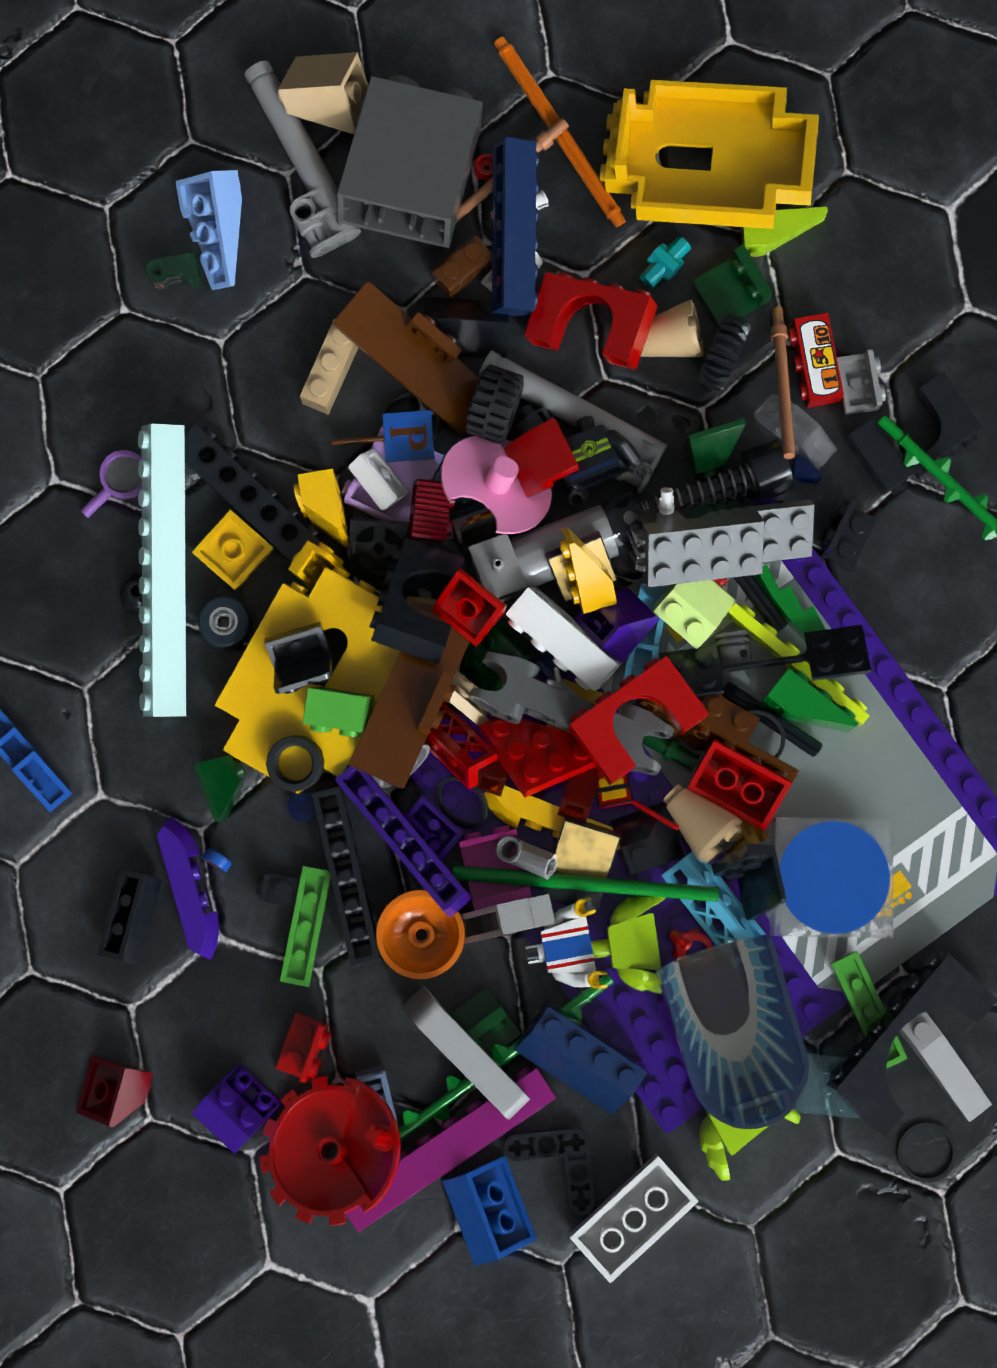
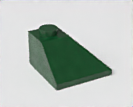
[684,418,746,481]
[194,755,246,823]

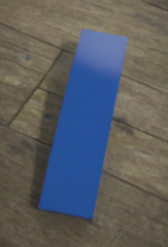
[0,708,72,812]

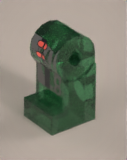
[145,252,203,289]

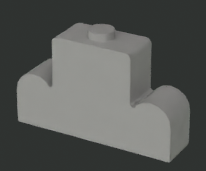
[461,894,556,944]

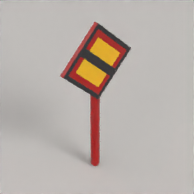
[591,773,679,830]

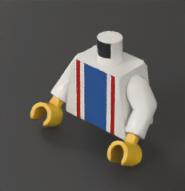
[525,897,608,989]

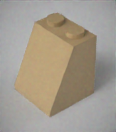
[278,52,369,134]

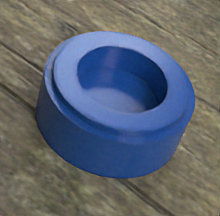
[202,848,232,873]

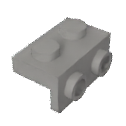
[837,349,886,415]

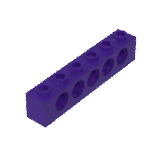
[335,766,473,918]

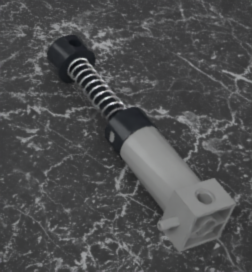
[468,439,795,604]

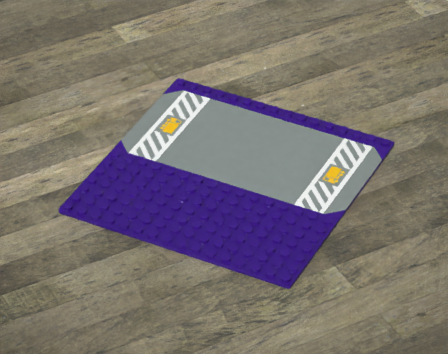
[411,497,997,1133]

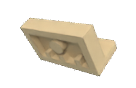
[449,670,490,727]

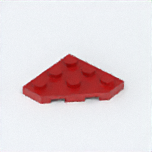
[479,718,596,798]

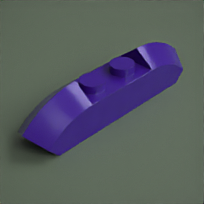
[157,817,219,960]

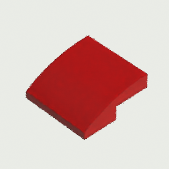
[504,418,579,498]

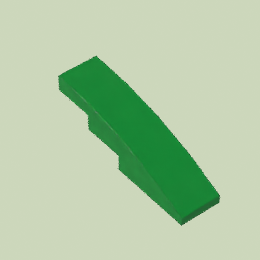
[755,564,826,641]

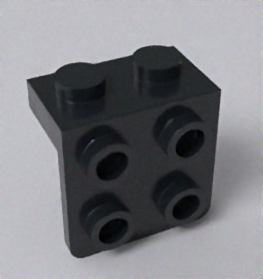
[264,622,332,694]

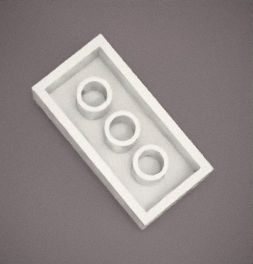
[506,586,622,691]
[569,1154,699,1283]

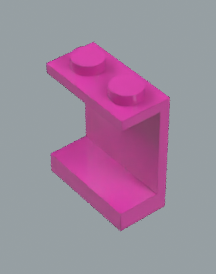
[459,825,532,911]

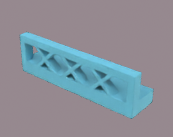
[661,851,770,968]

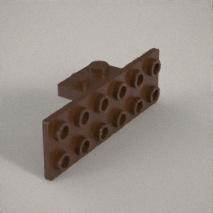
[332,282,480,436]
[350,608,470,789]
[633,694,799,781]

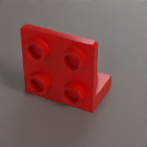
[276,1013,332,1083]

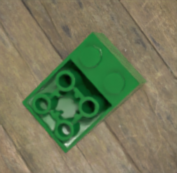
[761,669,859,732]

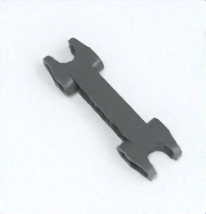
[468,651,674,776]

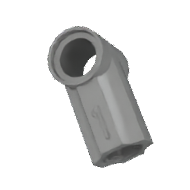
[496,836,558,879]

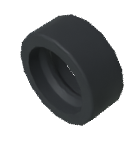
[266,735,325,792]

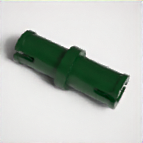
[642,736,700,772]

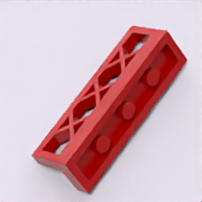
[425,702,497,790]

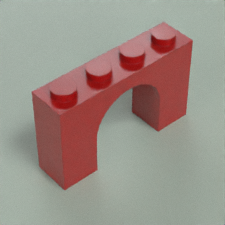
[524,271,658,370]
[568,656,709,786]

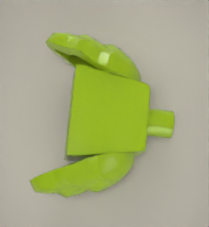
[591,895,682,994]
[699,1089,801,1181]

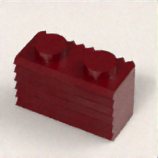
[407,479,455,543]

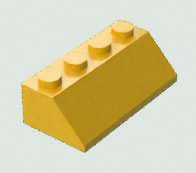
[294,469,350,548]

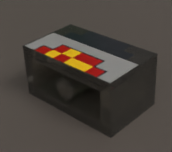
[449,503,517,554]

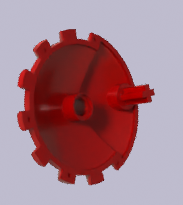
[260,1076,401,1226]

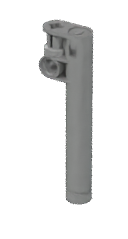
[244,61,361,258]
[479,350,668,494]

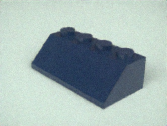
[514,1000,648,1114]

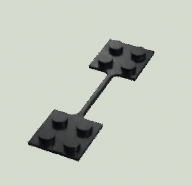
[659,624,872,697]

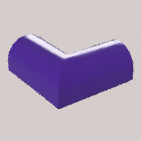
[404,795,466,861]

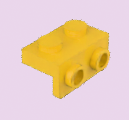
[288,540,348,590]

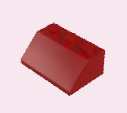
[687,739,793,831]

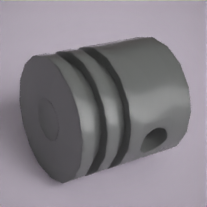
[714,630,752,665]

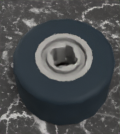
[198,596,252,650]

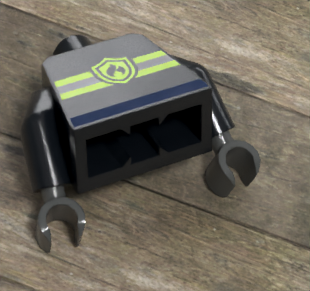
[563,416,652,506]

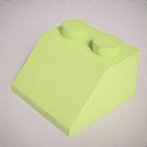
[653,580,736,649]

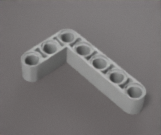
[402,986,530,1120]

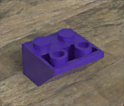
[573,588,660,663]
[192,1063,282,1154]

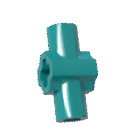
[639,236,691,289]

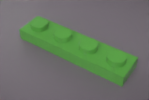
[280,866,331,987]
[829,951,908,1068]

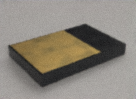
[544,531,621,619]
[541,815,622,914]

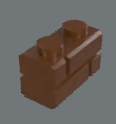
[431,234,492,299]

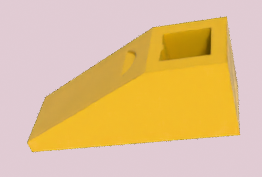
[559,527,617,614]

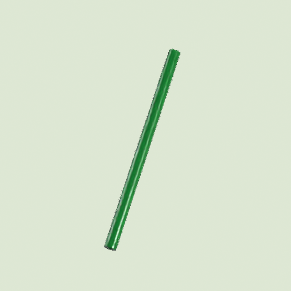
[453,865,719,902]

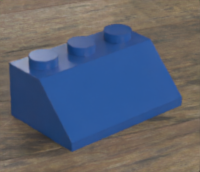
[442,1155,537,1266]

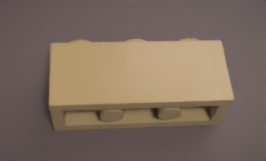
[300,319,359,415]

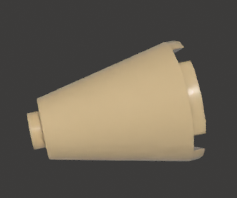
[641,300,704,357]

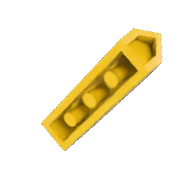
[483,785,620,850]

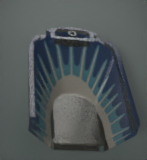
[656,934,809,1129]

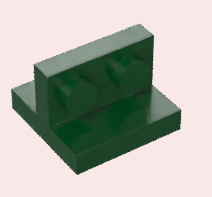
[449,987,522,1057]

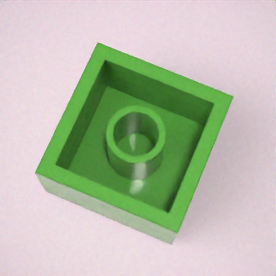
[303,686,375,737]

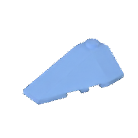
[176,170,242,290]

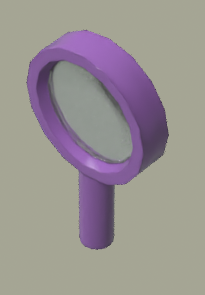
[80,450,142,518]

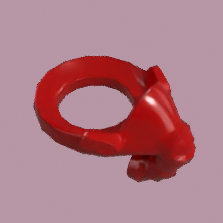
[669,928,713,969]

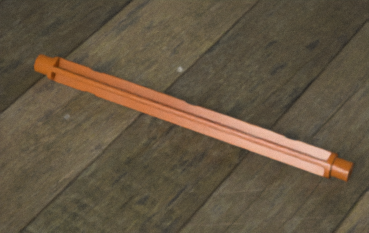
[494,36,626,228]

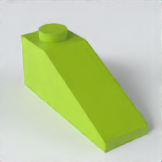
[740,207,828,257]

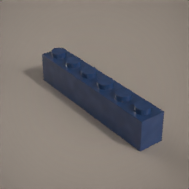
[491,137,539,316]

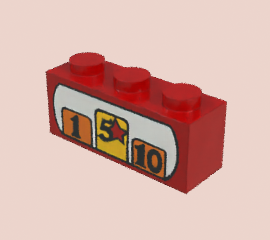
[788,313,844,408]

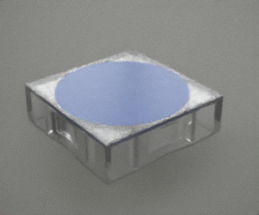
[770,817,893,938]

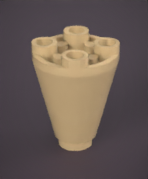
[663,784,744,863]

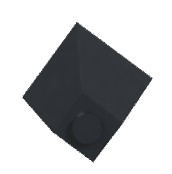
[610,802,685,876]

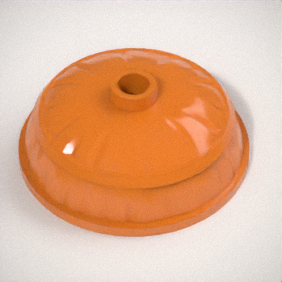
[376,890,465,979]

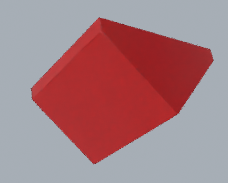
[431,568,507,647]

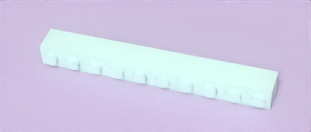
[138,424,186,717]

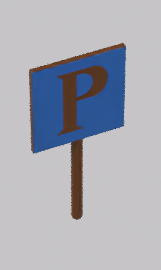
[330,410,435,463]

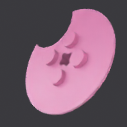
[441,436,552,534]

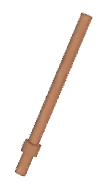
[456,118,569,223]
[770,306,795,459]

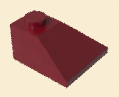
[76,1055,153,1127]

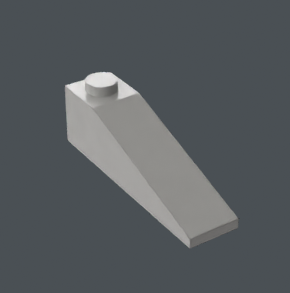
[899,1012,992,1122]

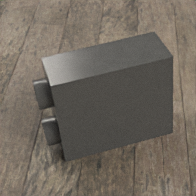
[337,75,483,248]

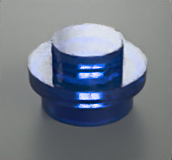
[288,792,316,821]

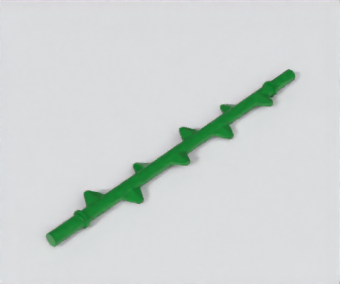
[877,414,997,541]
[398,974,614,1142]

